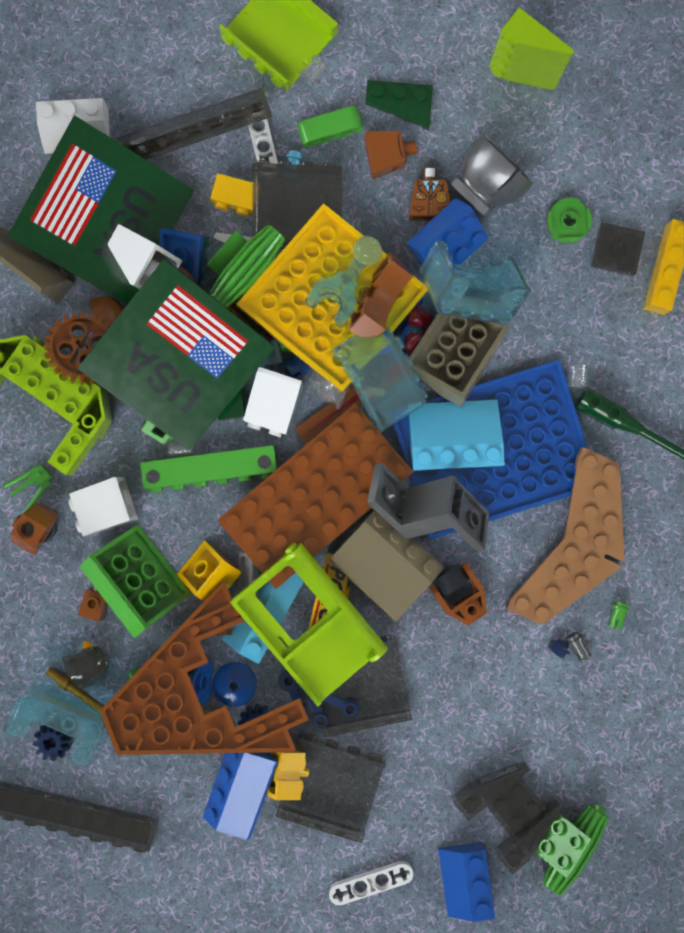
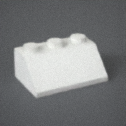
[36,98,110,154]

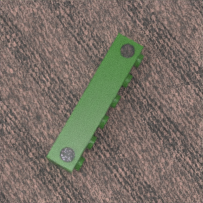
[140,445,278,493]

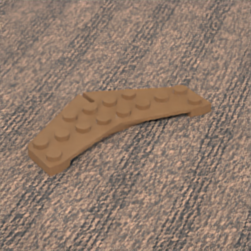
[505,447,625,624]

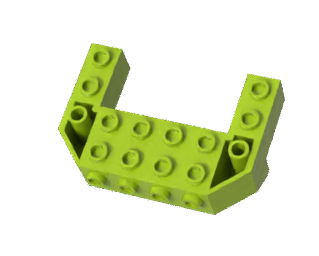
[0,335,112,476]

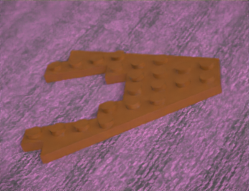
[100,582,309,755]

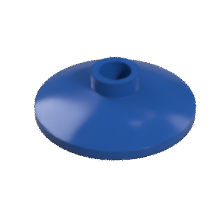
[190,660,214,705]
[213,662,257,707]

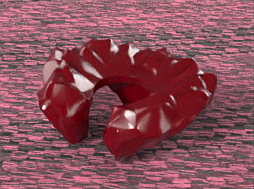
[403,304,434,357]

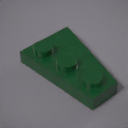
[365,80,433,131]

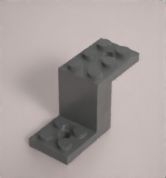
[367,463,489,552]

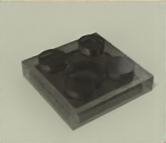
[591,222,645,277]

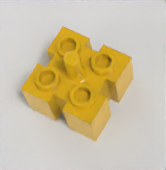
[267,750,309,800]

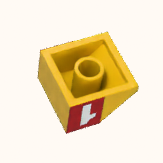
[177,540,242,602]

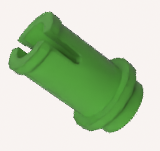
[608,600,630,630]

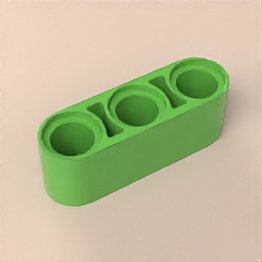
[297,106,364,148]

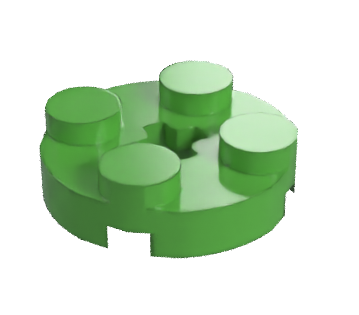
[546,198,592,244]

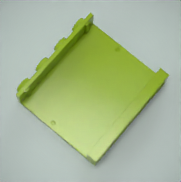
[219,0,338,91]

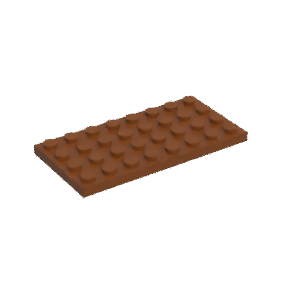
[217,403,413,589]

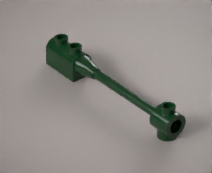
[575,387,684,460]

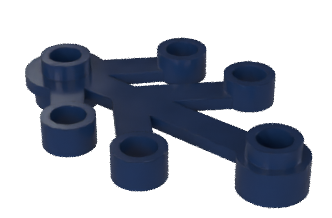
[278,670,360,728]

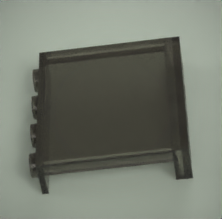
[251,160,342,250]
[321,635,412,738]
[275,732,386,843]

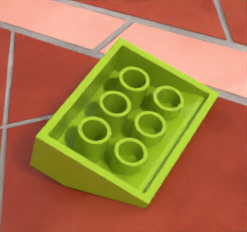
[489,7,575,90]

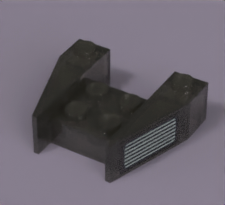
[452,761,562,875]

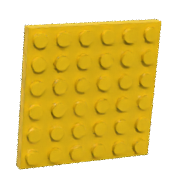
[236,203,429,393]

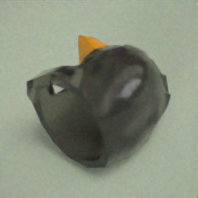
[61,641,110,689]

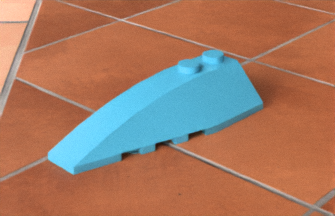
[222,552,320,664]

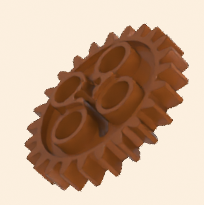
[44,311,110,385]

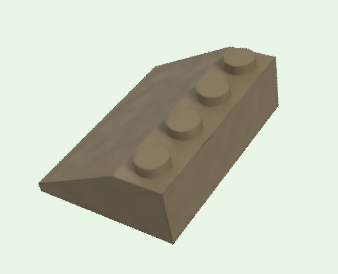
[0,227,74,304]
[405,294,509,407]
[329,510,444,622]

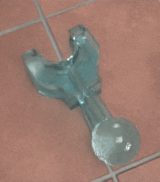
[305,236,382,328]

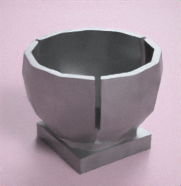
[451,135,533,216]

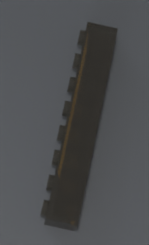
[114,87,273,160]
[0,780,159,853]

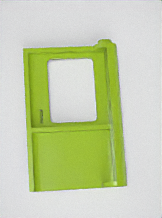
[230,542,388,706]

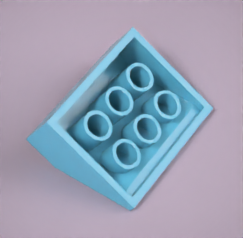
[408,400,505,471]

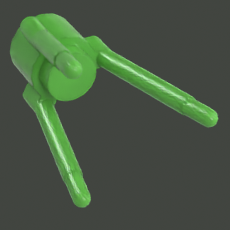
[3,464,53,515]

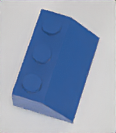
[438,842,495,922]

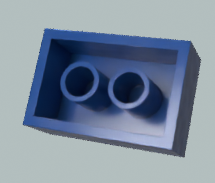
[406,198,489,283]

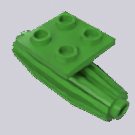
[206,225,285,308]
[533,803,609,896]

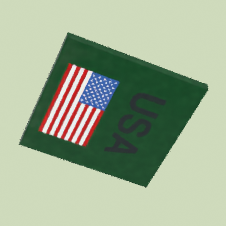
[7,115,194,304]
[77,258,275,451]

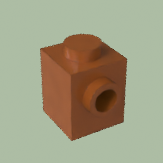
[78,587,108,622]

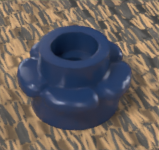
[548,638,570,659]

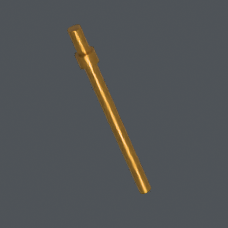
[46,667,105,714]

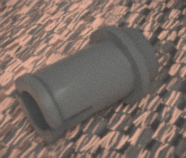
[566,631,591,662]

